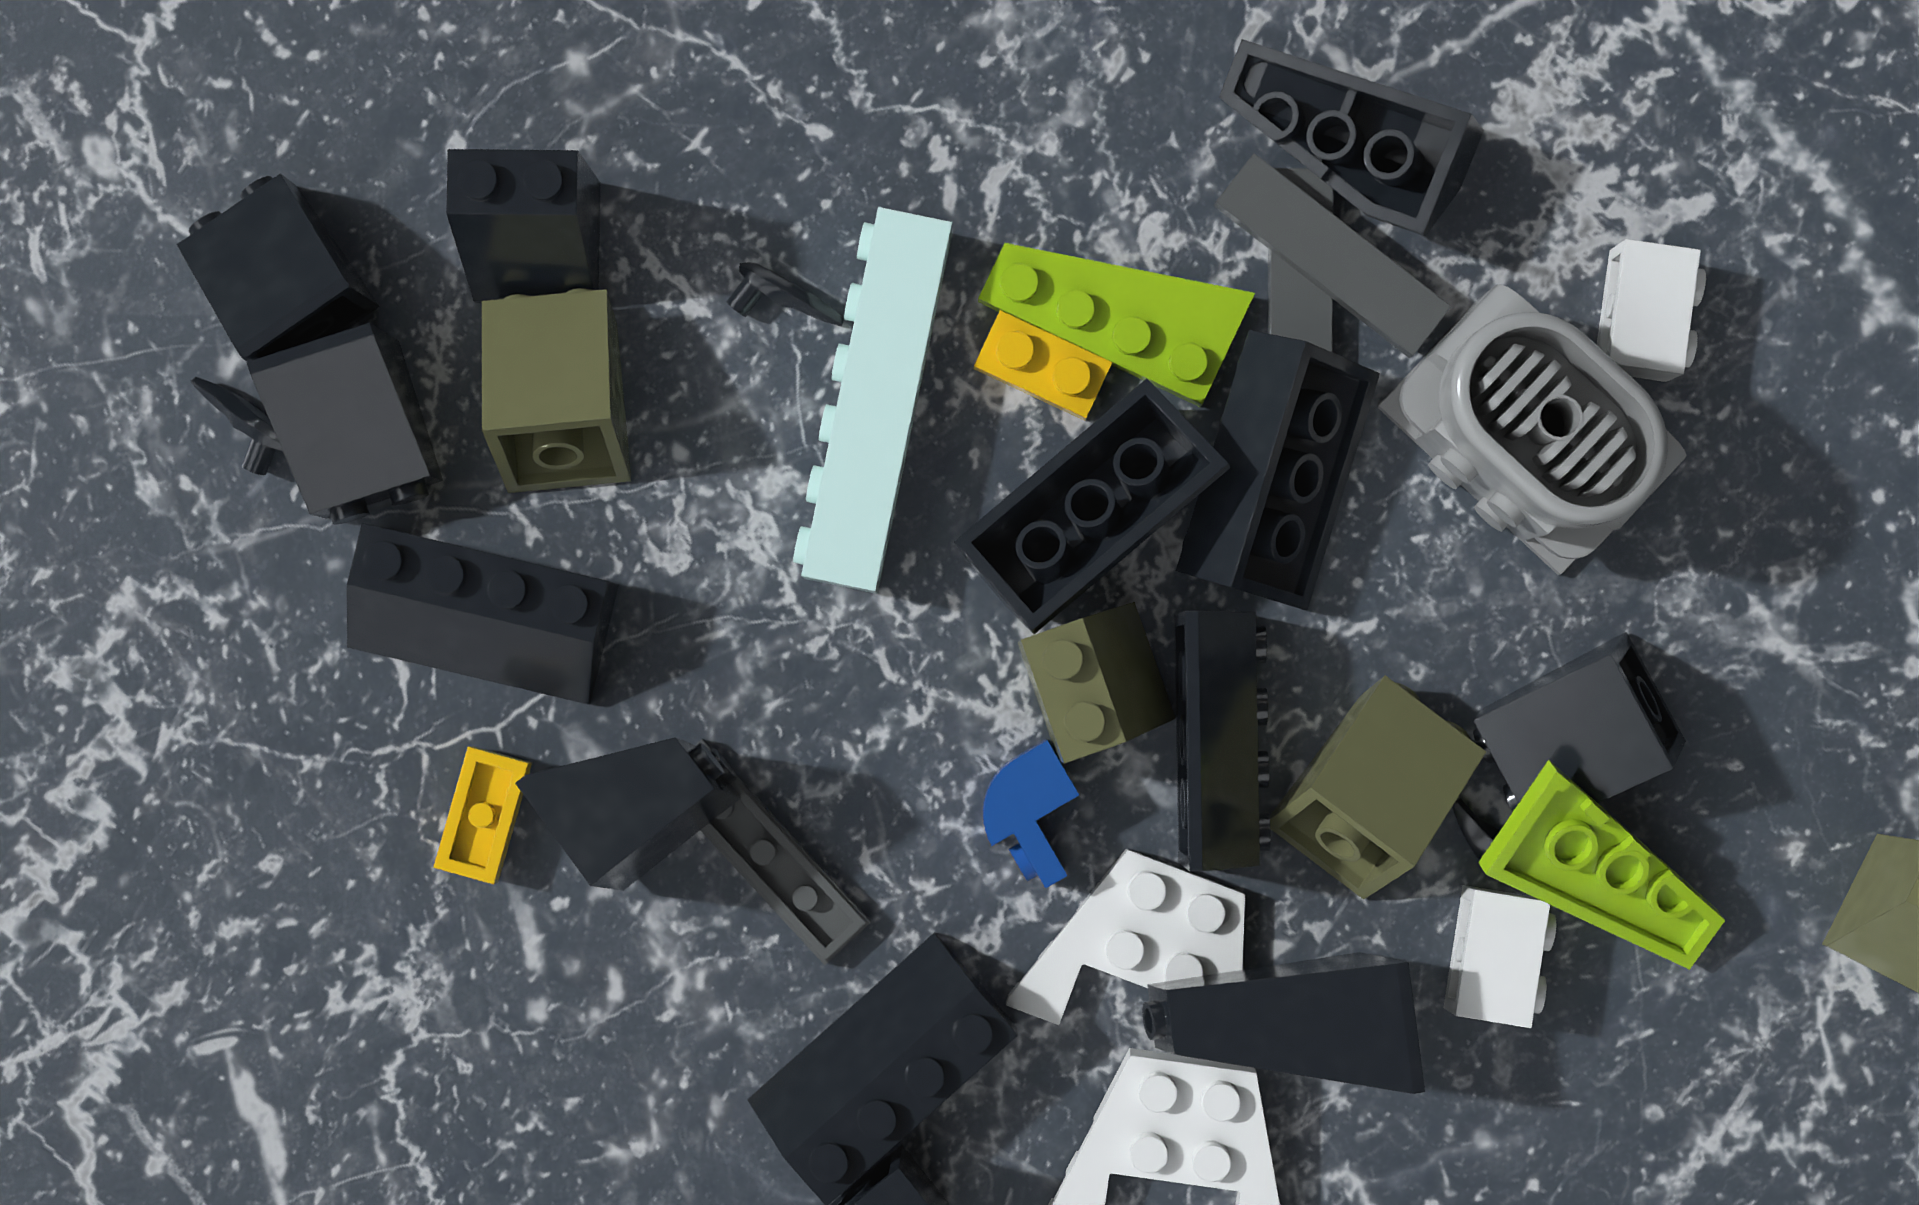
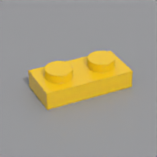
[974,310,1112,421]
[433,746,532,885]

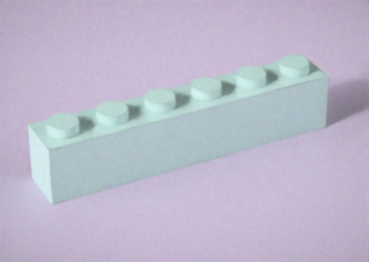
[793,207,952,594]

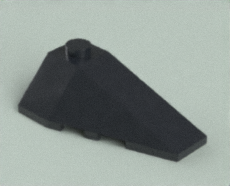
[1219,39,1484,236]

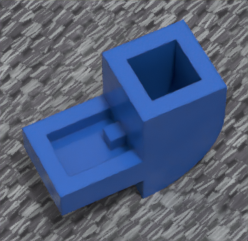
[983,739,1079,888]

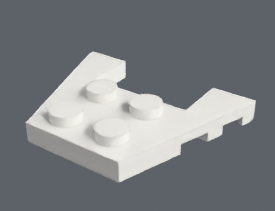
[1006,849,1245,1025]
[1048,1048,1280,1205]

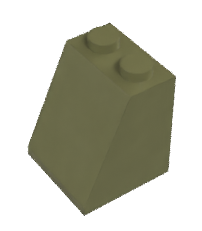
[482,288,631,493]
[1017,602,1176,764]
[1269,675,1486,900]
[1822,834,1919,994]

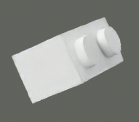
[1597,239,1706,382]
[1443,885,1556,1028]

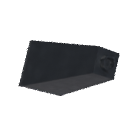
[1142,952,1425,1094]

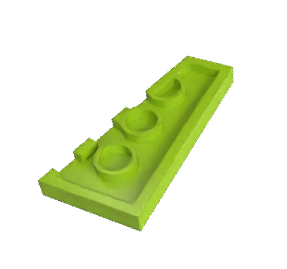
[978,243,1255,407]
[1478,760,1725,970]

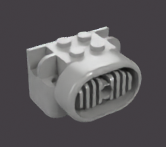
[1377,284,1687,575]

